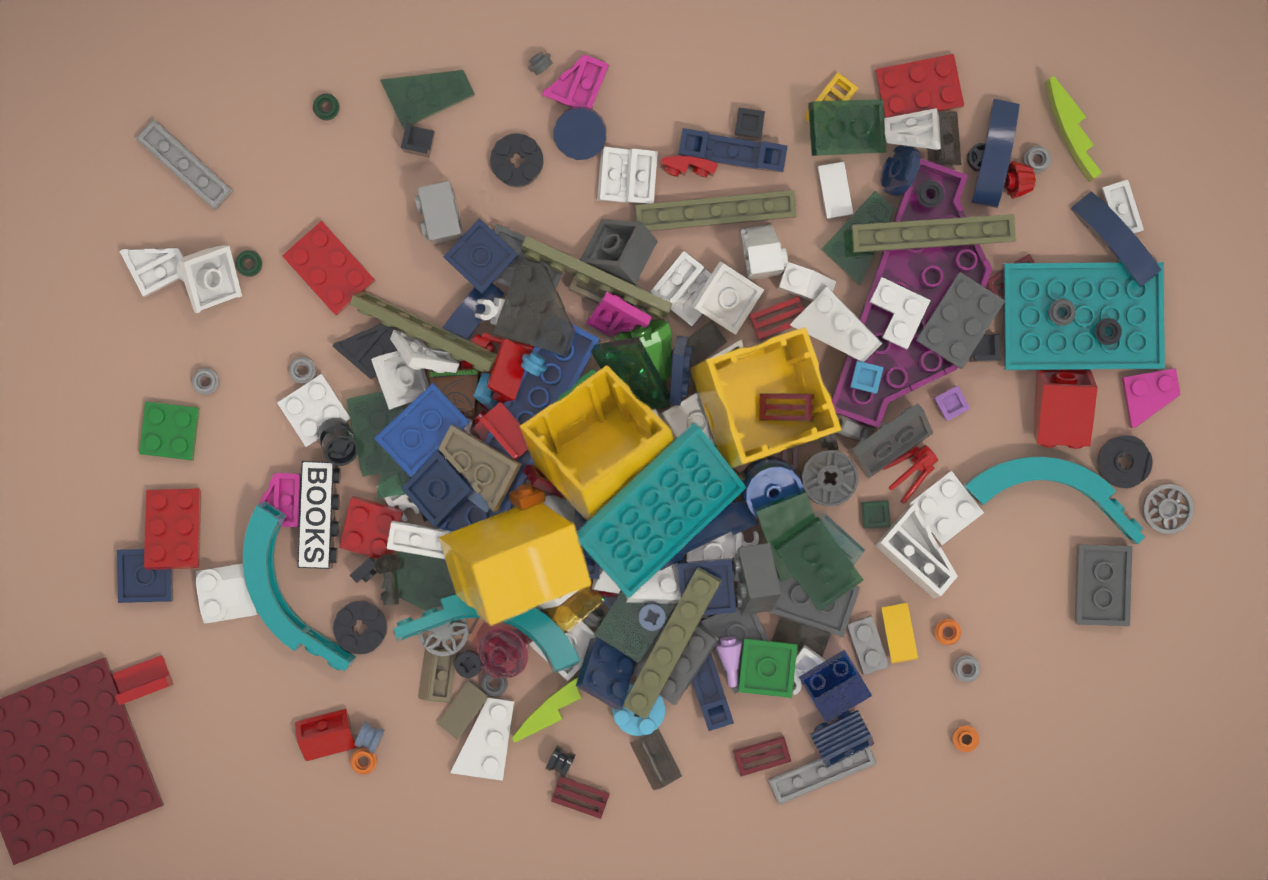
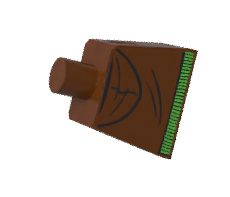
[428,369,481,430]

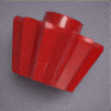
[1004,161,1036,199]

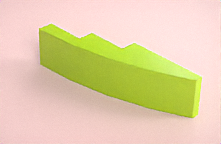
[1045,75,1102,182]
[512,676,582,743]

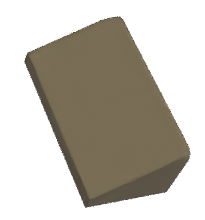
[418,647,457,703]
[437,680,489,740]

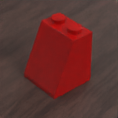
[1034,370,1098,449]

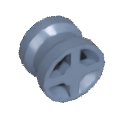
[638,603,666,631]
[354,721,385,754]

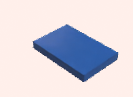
[374,383,470,477]

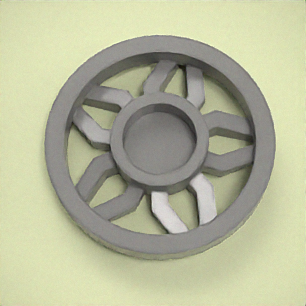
[1143,484,1194,534]
[418,606,469,657]

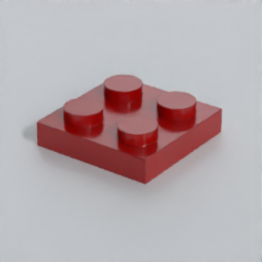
[339,496,404,562]

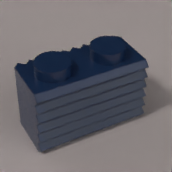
[810,710,874,768]

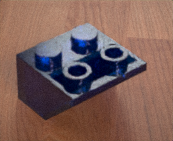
[799,649,872,723]

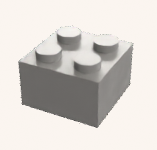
[415,181,464,245]

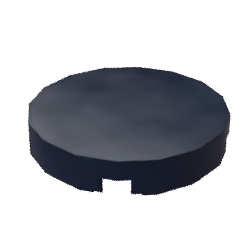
[554,107,607,160]
[880,145,921,196]

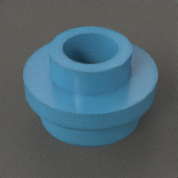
[521,352,547,376]

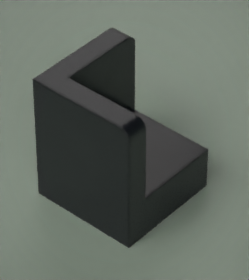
[401,123,435,158]
[970,334,1001,363]

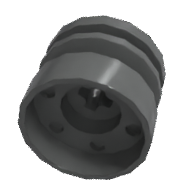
[799,450,858,506]

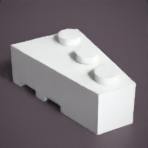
[740,224,788,280]
[874,503,958,599]

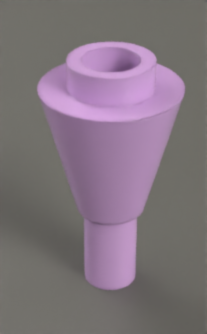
[716,636,742,687]

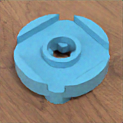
[612,683,665,736]

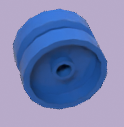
[740,456,804,518]

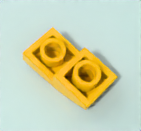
[881,603,918,664]

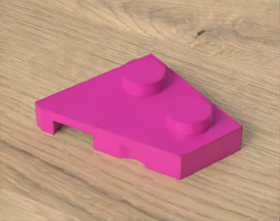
[542,54,609,109]
[586,292,652,336]
[1122,368,1181,428]
[259,473,301,527]

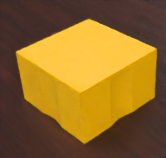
[690,327,841,468]
[520,366,674,521]
[439,503,591,625]

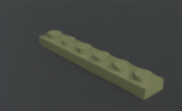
[635,190,797,231]
[852,214,1016,253]
[521,236,673,319]
[350,291,497,372]
[623,567,722,719]

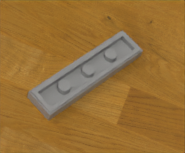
[136,119,233,210]
[768,746,877,805]

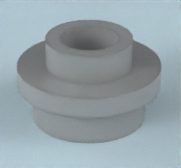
[1024,146,1051,173]
[289,357,316,384]
[192,368,219,395]
[953,655,980,682]

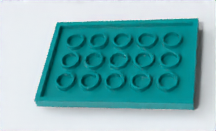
[1003,262,1165,370]
[577,422,747,598]

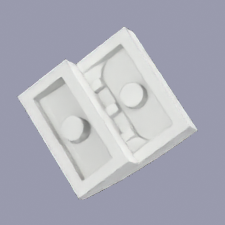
[597,147,658,204]
[650,251,711,328]

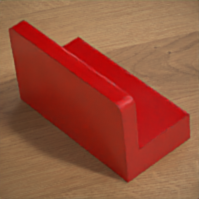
[487,339,530,403]
[479,402,528,460]
[113,655,174,705]
[295,709,356,761]

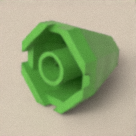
[614,319,672,387]

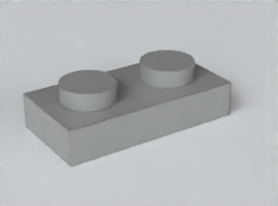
[847,616,889,675]

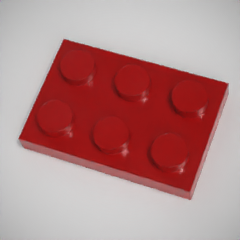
[875,54,964,118]
[282,220,376,316]
[144,488,201,570]

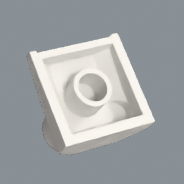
[176,245,242,313]
[196,563,258,624]

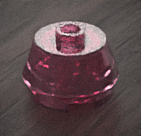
[477,627,529,679]

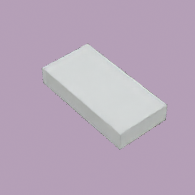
[817,162,853,219]

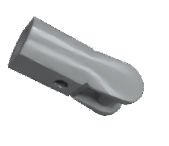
[836,415,875,442]

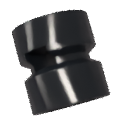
[317,418,359,466]

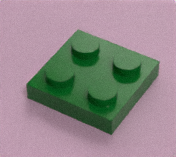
[139,402,200,461]
[738,638,798,698]

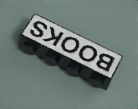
[297,461,341,569]

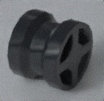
[966,143,985,172]
[455,650,483,678]
[545,745,576,778]

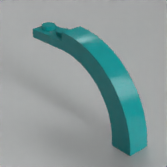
[963,457,1145,544]
[243,501,356,671]
[393,595,580,674]

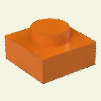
[508,484,546,510]

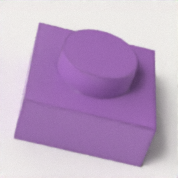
[934,385,970,421]

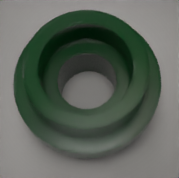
[313,94,340,121]
[235,250,263,277]

